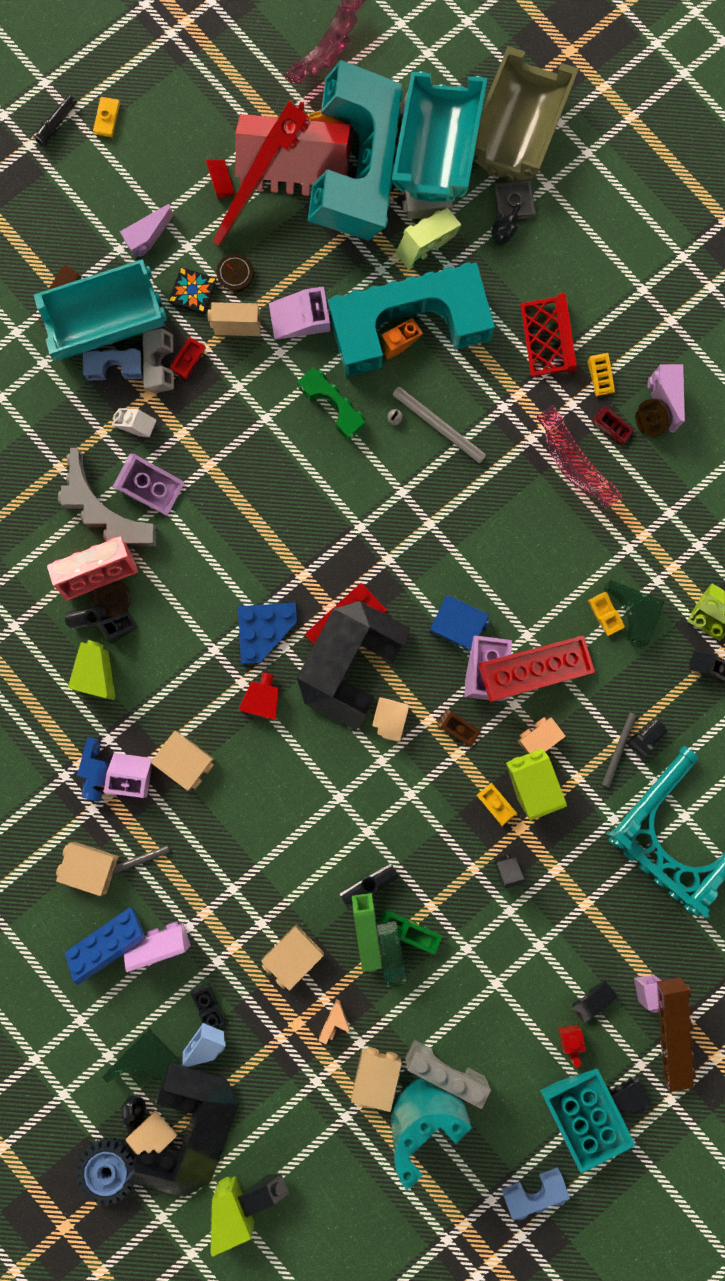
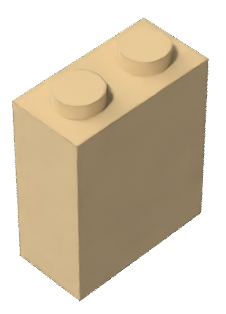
[208,302,261,336]
[151,731,214,791]
[56,842,119,896]
[261,924,324,990]
[351,1047,402,1112]

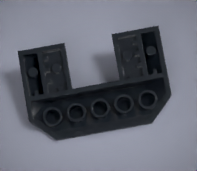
[296,601,411,731]
[126,1062,239,1197]

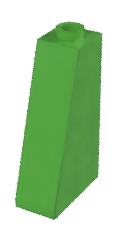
[352,893,382,972]

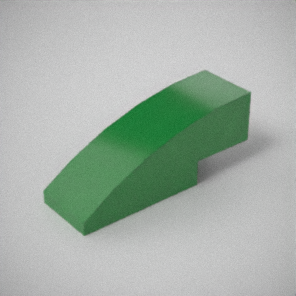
[377,909,443,955]

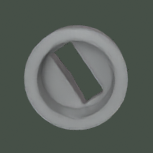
[387,409,403,426]

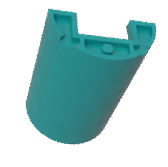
[392,71,487,203]
[34,259,167,362]
[391,1078,472,1191]

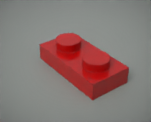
[169,336,206,380]

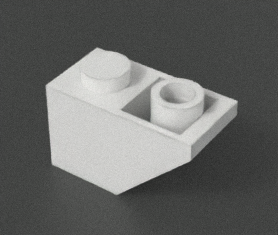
[112,408,156,437]

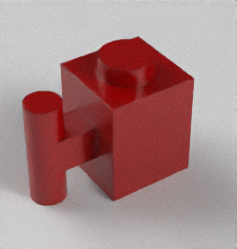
[558,1025,585,1067]

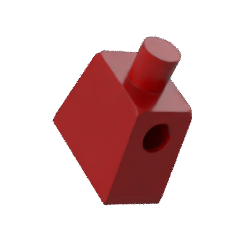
[239,672,279,720]

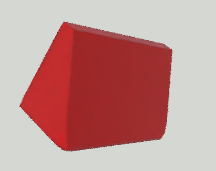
[206,159,235,200]

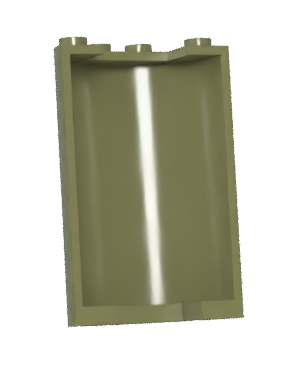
[473,46,579,182]

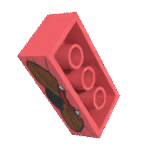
[47,536,138,601]

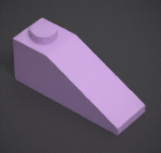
[120,204,174,258]

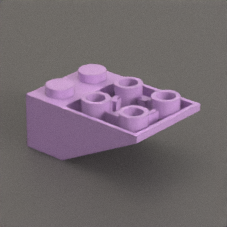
[269,287,330,340]

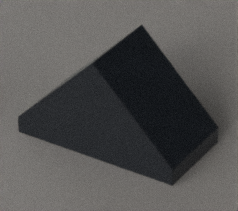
[97,611,138,644]

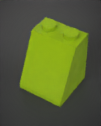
[68,640,115,700]
[506,748,567,821]
[211,1176,255,1257]

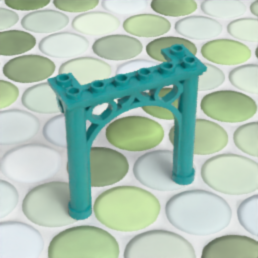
[606,746,725,918]

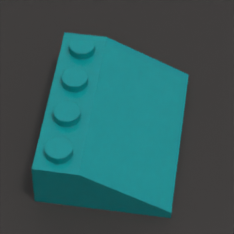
[540,1069,636,1174]

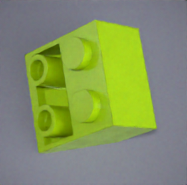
[687,583,725,641]

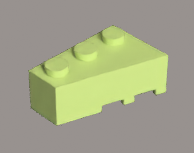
[396,207,461,270]

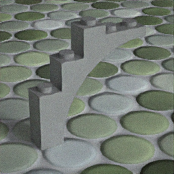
[58,448,156,546]

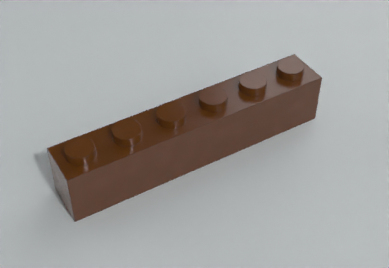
[657,977,696,1092]

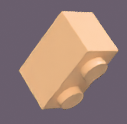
[518,717,566,754]

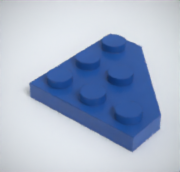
[238,603,297,664]

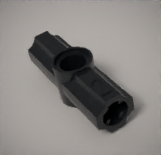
[340,862,399,908]

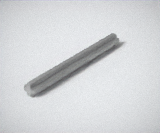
[393,387,486,463]

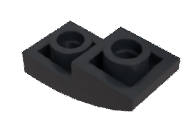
[572,981,617,1023]
[191,983,225,1028]

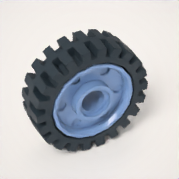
[76,1137,135,1205]

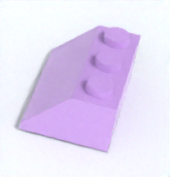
[124,921,191,972]

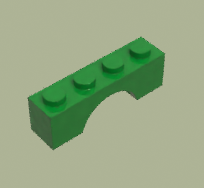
[297,367,365,442]

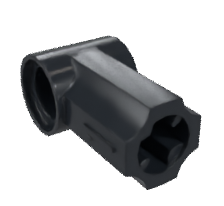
[65,605,107,629]
[627,719,668,758]

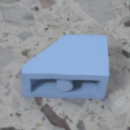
[183,1023,226,1067]

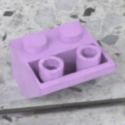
[104,753,153,798]
[634,975,662,1012]

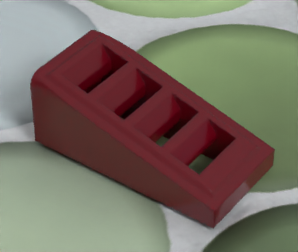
[591,406,634,445]

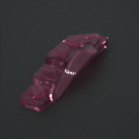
[285,0,366,85]
[536,405,622,509]

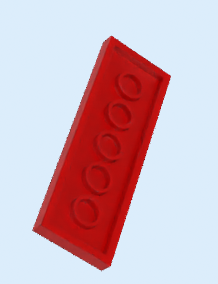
[478,635,595,702]

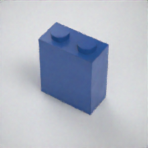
[429,595,490,651]

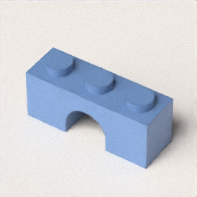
[83,348,144,380]
[502,1167,570,1220]

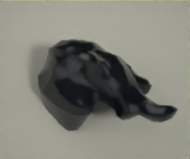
[491,203,521,244]
[122,1095,147,1138]

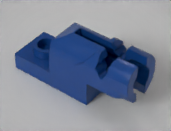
[77,737,109,802]

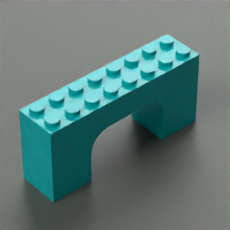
[308,60,403,241]
[328,262,495,377]

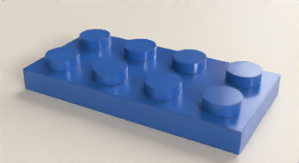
[64,907,146,985]

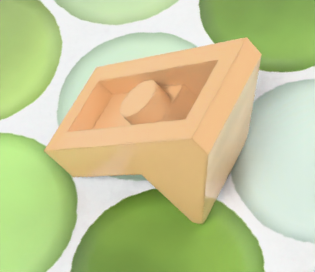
[319,999,350,1044]

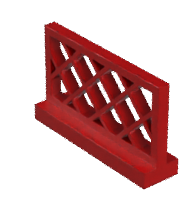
[520,292,577,377]

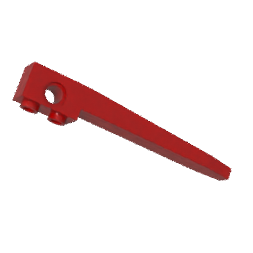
[213,101,310,246]

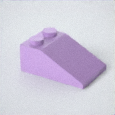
[648,364,685,432]
[112,454,185,516]
[464,636,512,701]

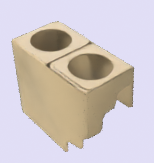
[372,697,409,742]
[125,1111,177,1154]

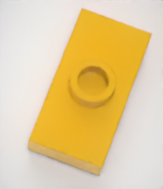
[93,97,120,138]
[476,783,517,826]

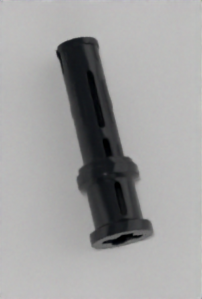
[31,94,77,147]

